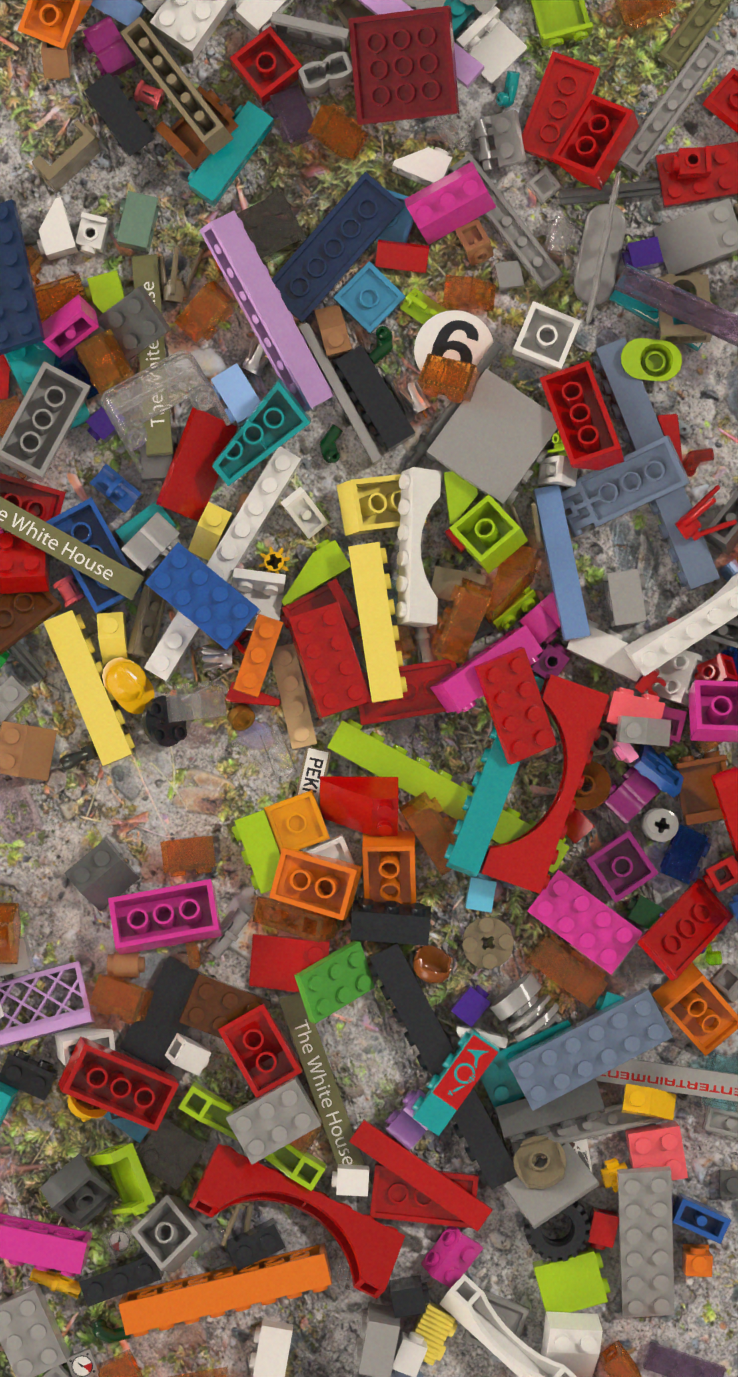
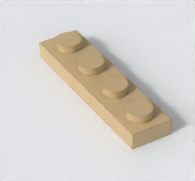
[271,643,317,749]

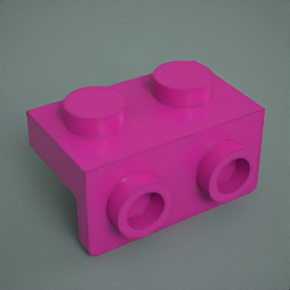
[421,1226,483,1288]

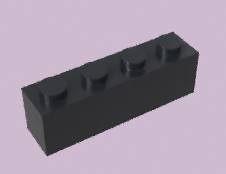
[334,344,415,452]

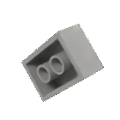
[226,1076,322,1164]
[0,1283,71,1377]
[354,1302,400,1377]

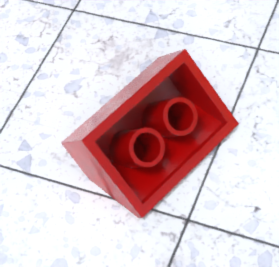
[551,93,639,190]

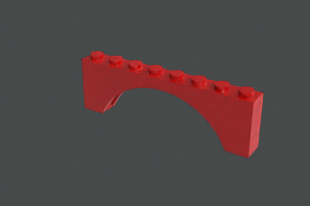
[479,674,610,894]
[189,1144,405,1299]

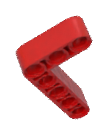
[711,766,738,862]

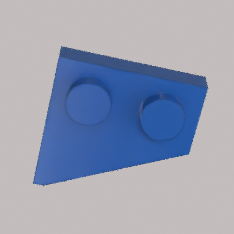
[634,744,684,798]

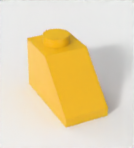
[621,1084,677,1121]

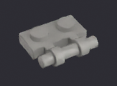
[474,109,526,172]

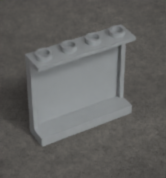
[426,368,558,509]

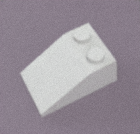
[541,1311,603,1377]

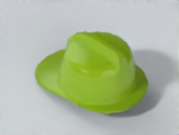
[621,338,682,382]

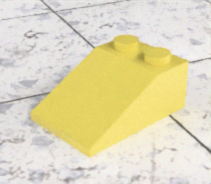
[336,474,427,536]

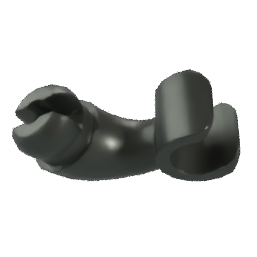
[59,743,98,770]

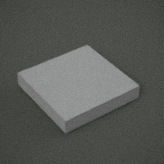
[463,1289,530,1350]

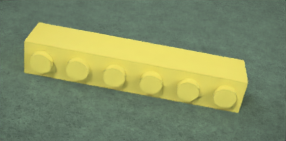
[348,542,407,703]
[43,610,136,766]

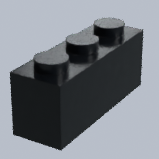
[82,73,155,157]
[350,898,431,946]
[79,1252,164,1307]

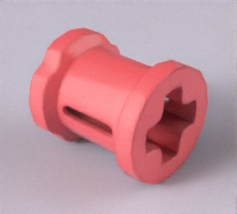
[133,79,165,111]
[52,574,85,608]

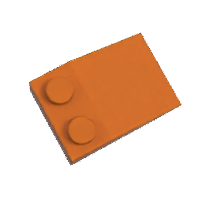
[17,0,93,50]
[362,831,416,905]
[269,847,363,920]
[652,962,738,1056]

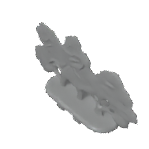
[574,171,626,324]

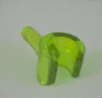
[705,943,722,965]

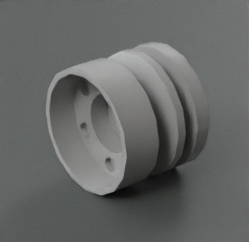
[490,972,560,1042]

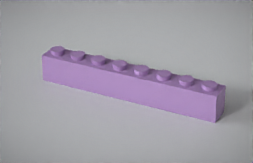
[199,210,334,411]

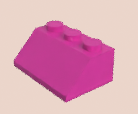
[404,162,496,245]

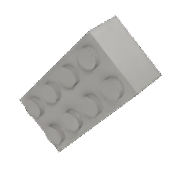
[0,362,91,483]

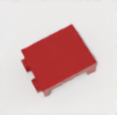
[280,579,360,632]

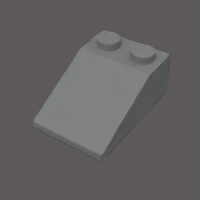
[652,198,738,276]

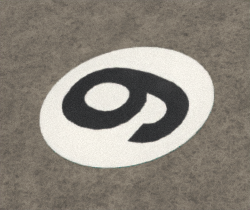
[414,310,493,389]

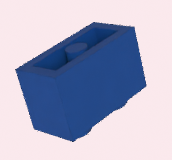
[672,1193,731,1244]

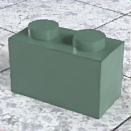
[114,191,160,253]

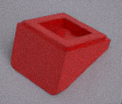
[565,809,595,844]

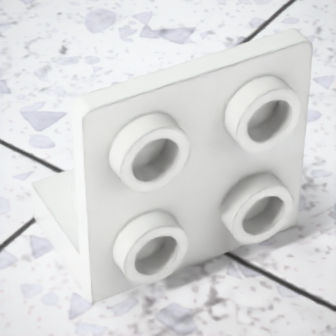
[456,6,527,84]
[232,568,286,631]
[640,650,708,707]

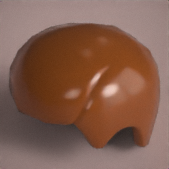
[413,945,452,984]

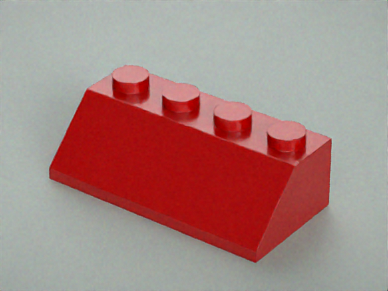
[540,361,624,470]

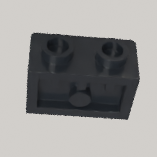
[0,1049,58,1101]

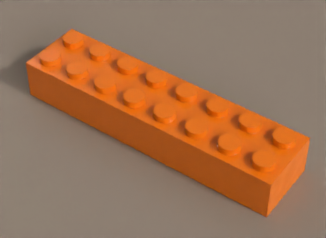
[118,1243,332,1337]

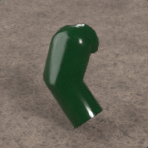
[368,326,393,365]
[319,424,343,463]
[92,1319,131,1343]

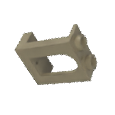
[654,272,713,344]

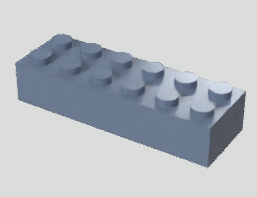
[506,987,673,1111]

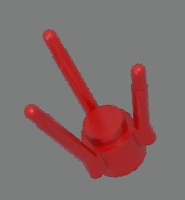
[674,485,737,541]

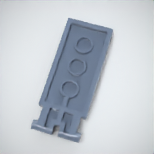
[560,436,690,538]

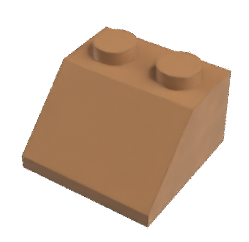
[0,721,58,781]

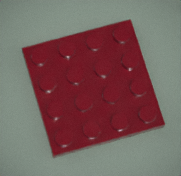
[348,6,460,125]

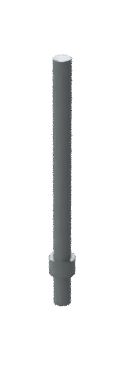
[404,340,503,469]

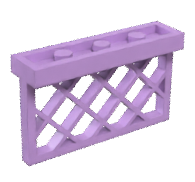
[0,961,96,1048]

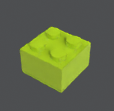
[449,494,528,574]

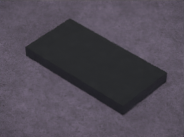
[119,955,205,1072]

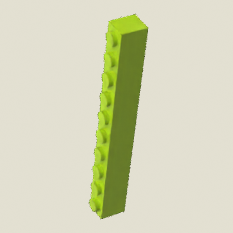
[327,718,570,874]

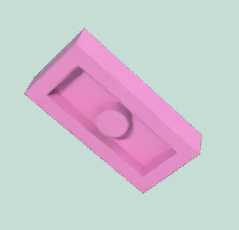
[611,738,639,763]

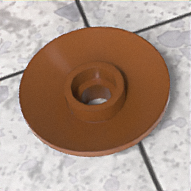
[560,761,611,810]

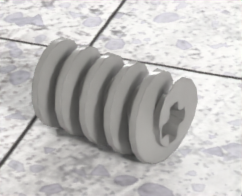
[640,808,679,842]

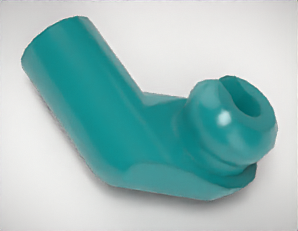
[496,71,520,108]

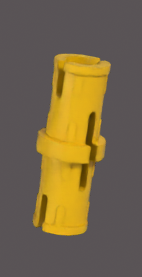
[29,1268,81,1299]

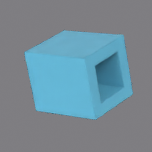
[465,873,497,913]

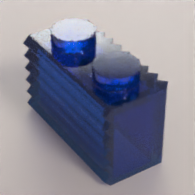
[658,824,711,885]

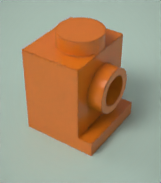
[682,1243,713,1277]

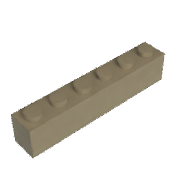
[120,17,234,155]

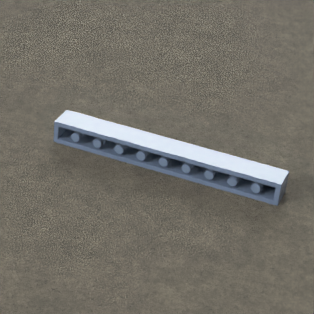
[592,337,720,591]

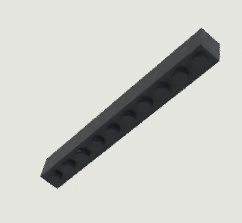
[368,943,517,1190]

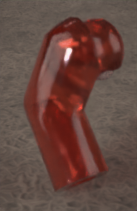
[682,448,714,477]

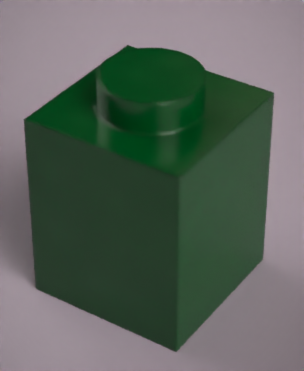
[625,894,667,929]

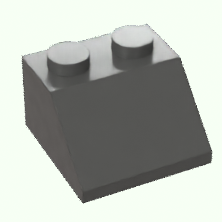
[64,838,140,912]
[40,1153,119,1229]

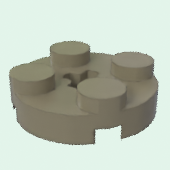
[462,917,514,969]
[514,1136,567,1189]

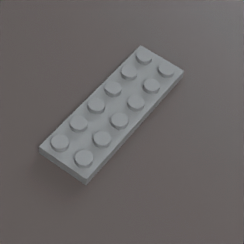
[617,1166,674,1318]

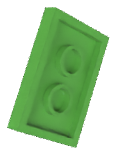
[294,940,375,1024]

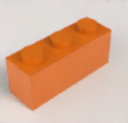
[233,614,283,698]

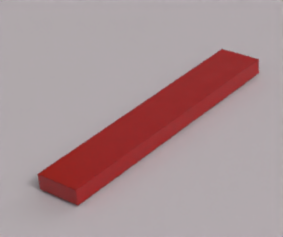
[349,1119,493,1232]

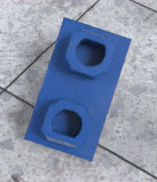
[90,464,142,514]

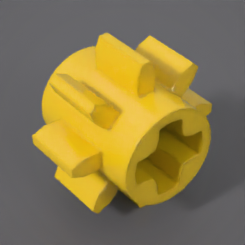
[259,547,290,574]
[600,1158,628,1193]

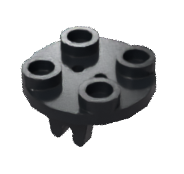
[142,695,187,747]

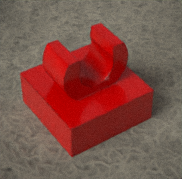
[634,669,666,696]

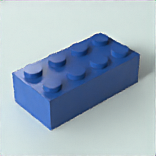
[46,497,142,615]
[145,542,261,651]

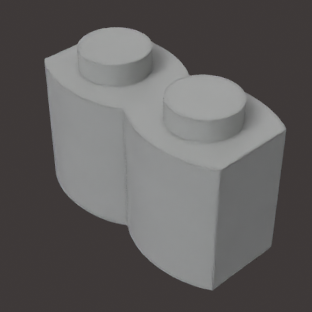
[298,52,353,97]
[121,512,180,571]

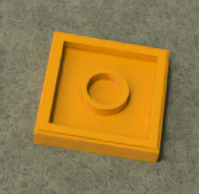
[264,790,330,854]

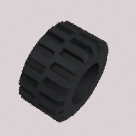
[523,1201,591,1262]

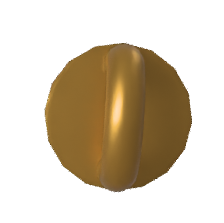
[227,704,255,731]

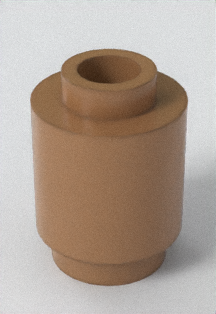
[107,952,145,978]

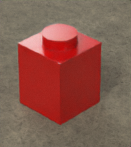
[587,1206,619,1250]

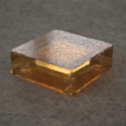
[185,941,202,969]

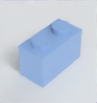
[210,363,261,426]

